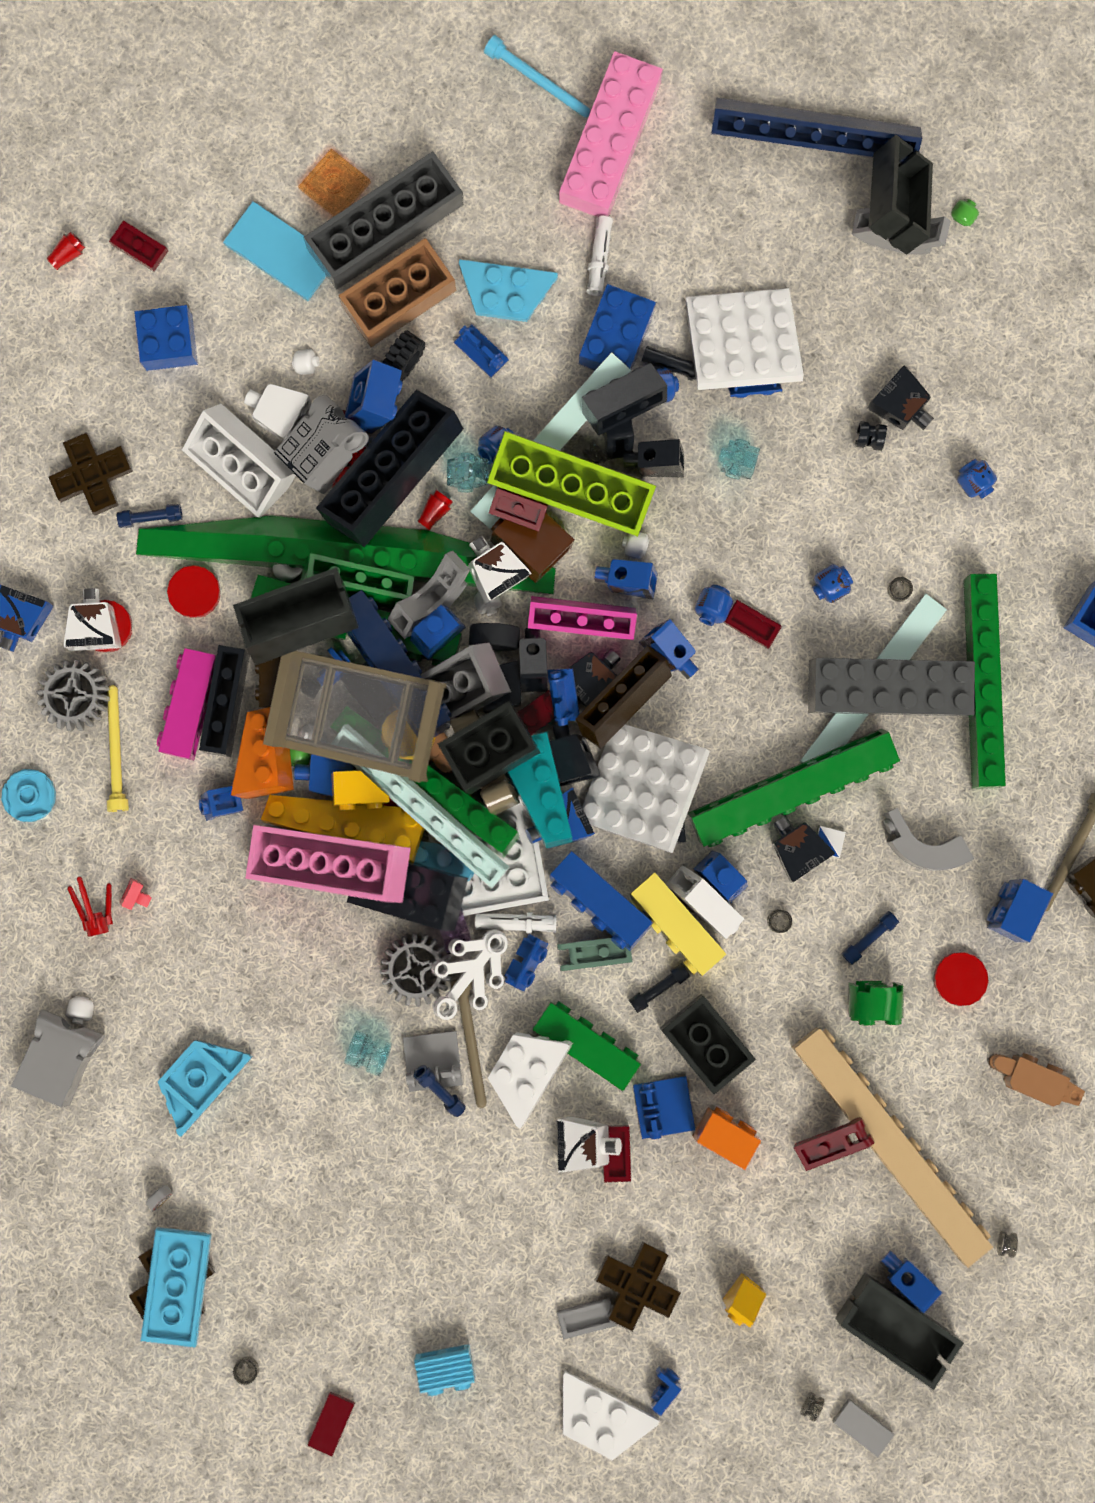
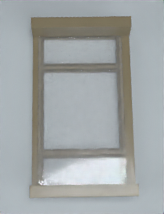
[263,651,447,782]

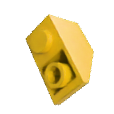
[331,771,389,811]
[722,1273,767,1328]

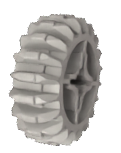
[36,660,110,732]
[380,933,452,1007]

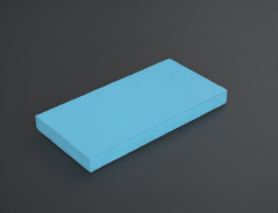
[223,202,326,301]
[141,1227,212,1347]

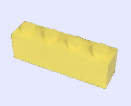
[630,873,727,976]

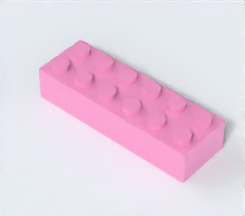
[559,51,663,217]
[245,825,410,903]

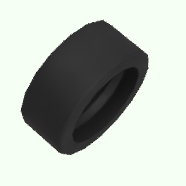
[469,623,520,651]

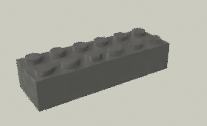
[304,151,464,290]
[808,658,975,716]

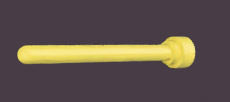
[106,685,129,812]

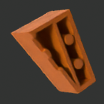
[231,707,294,799]

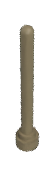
[1045,793,1095,912]
[450,980,487,1108]

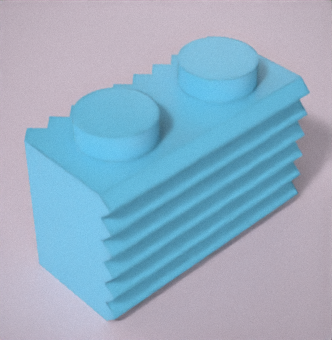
[414,1344,476,1396]

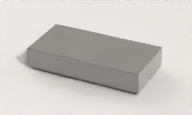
[557,1297,616,1340]
[833,1398,894,1457]

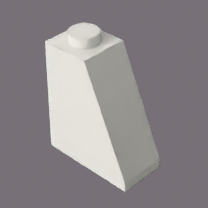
[666,865,744,939]

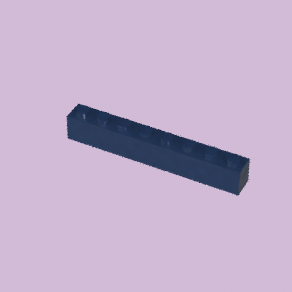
[711,98,922,162]

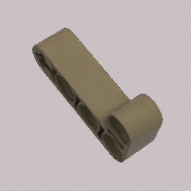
[450,709,520,815]

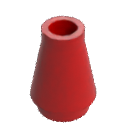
[46,231,86,270]
[417,490,453,530]

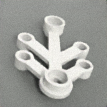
[432,929,507,1020]

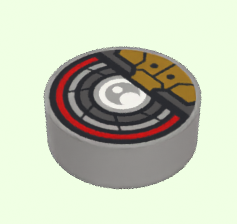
[146,1185,173,1212]

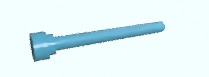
[484,35,591,117]

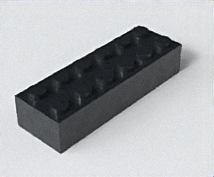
[316,389,464,547]

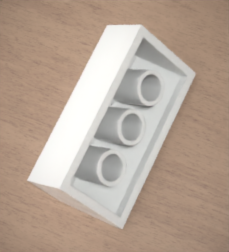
[182,404,296,518]

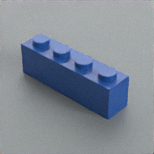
[550,851,653,951]

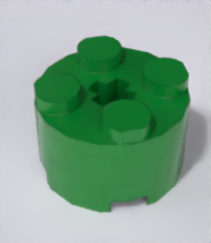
[848,981,904,1026]

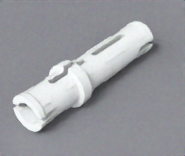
[587,216,613,296]
[475,912,557,934]

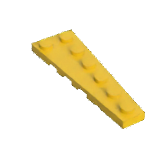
[261,795,425,863]

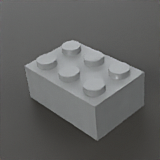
[421,643,511,725]

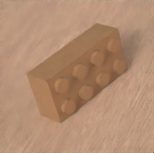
[338,238,456,348]

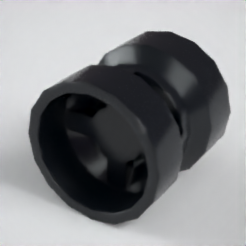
[855,421,887,451]

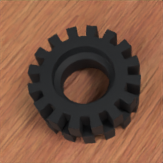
[382,330,426,381]

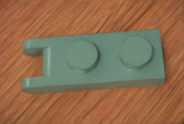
[557,938,632,971]

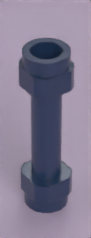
[116,504,183,528]
[841,911,900,965]
[414,1065,466,1117]

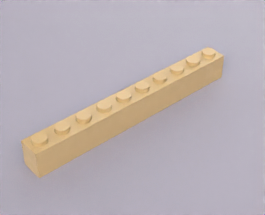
[792,1027,993,1268]

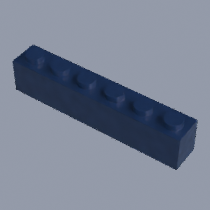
[346,590,452,738]

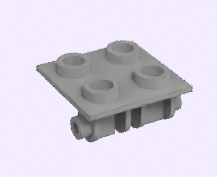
[403,1031,463,1092]

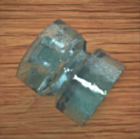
[344,1031,392,1077]

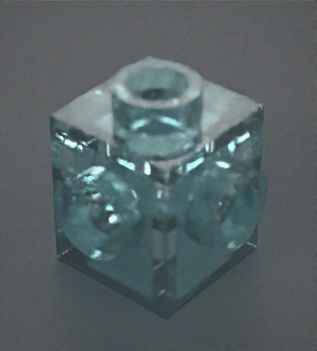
[718,439,760,480]
[447,453,488,493]

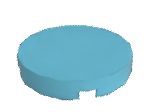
[1,769,56,822]

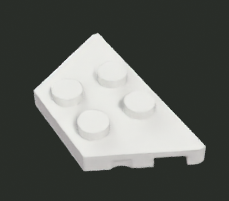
[488,1032,573,1129]
[563,1370,660,1460]

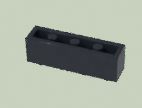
[199,645,250,758]

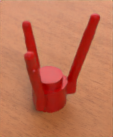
[67,876,113,937]

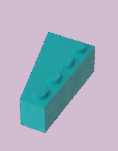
[507,732,572,848]

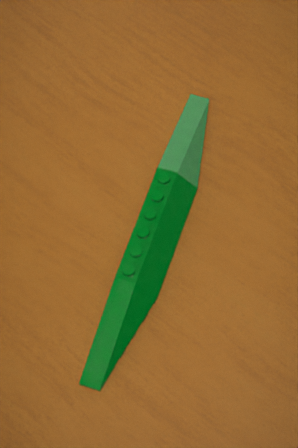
[136,516,556,594]

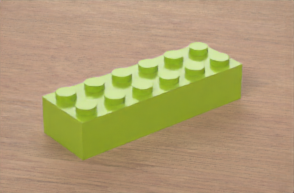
[487,431,656,537]

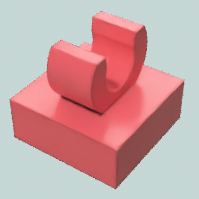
[119,878,152,910]

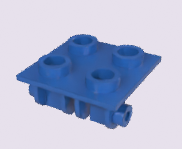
[633,1076,695,1140]

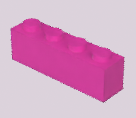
[528,596,637,640]
[157,648,216,761]

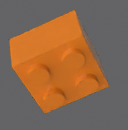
[692,1106,761,1170]

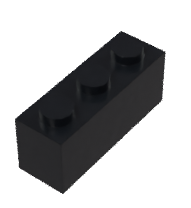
[581,363,667,436]

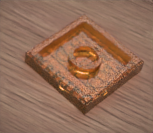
[298,149,371,217]

